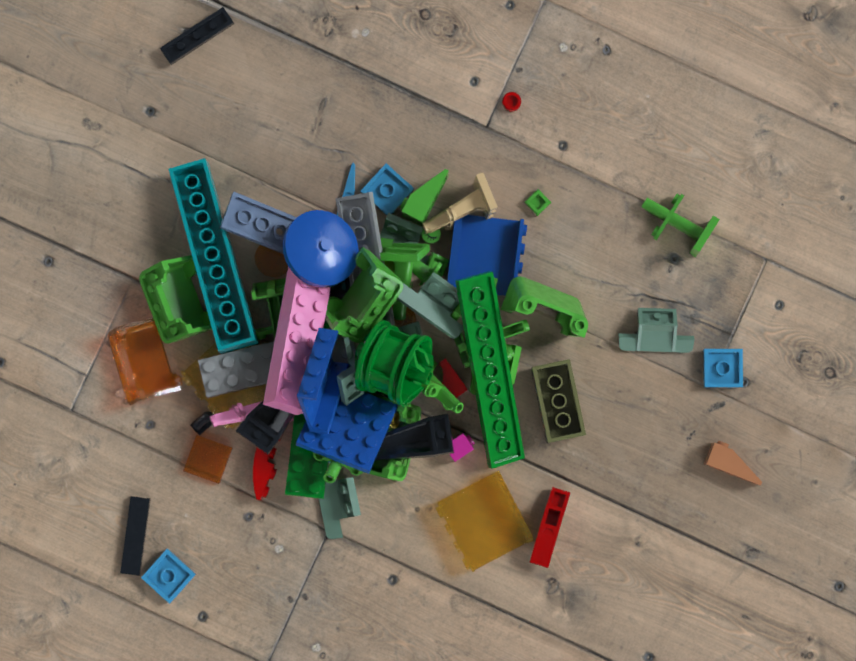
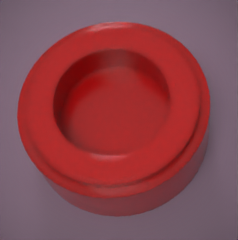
[502,92,521,112]

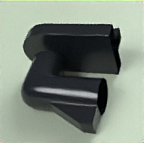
[190,411,214,436]

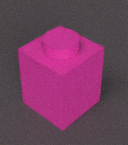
[450,433,475,462]

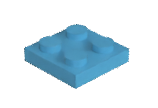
[361,163,414,215]
[703,349,743,388]
[141,548,196,604]

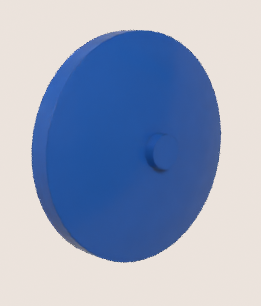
[283,210,359,287]

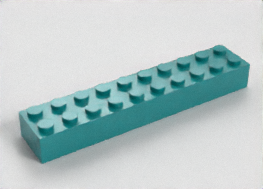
[168,158,259,354]

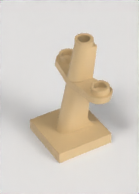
[422,173,498,234]

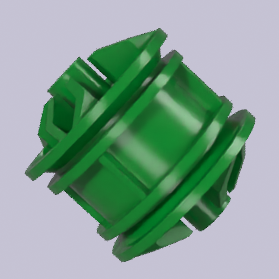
[355,320,434,407]

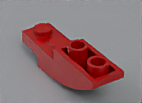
[253,433,284,500]
[530,487,571,568]

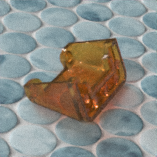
[108,318,183,405]

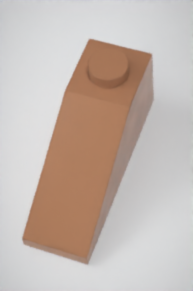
[704,441,762,486]

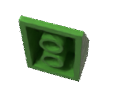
[400,169,449,227]

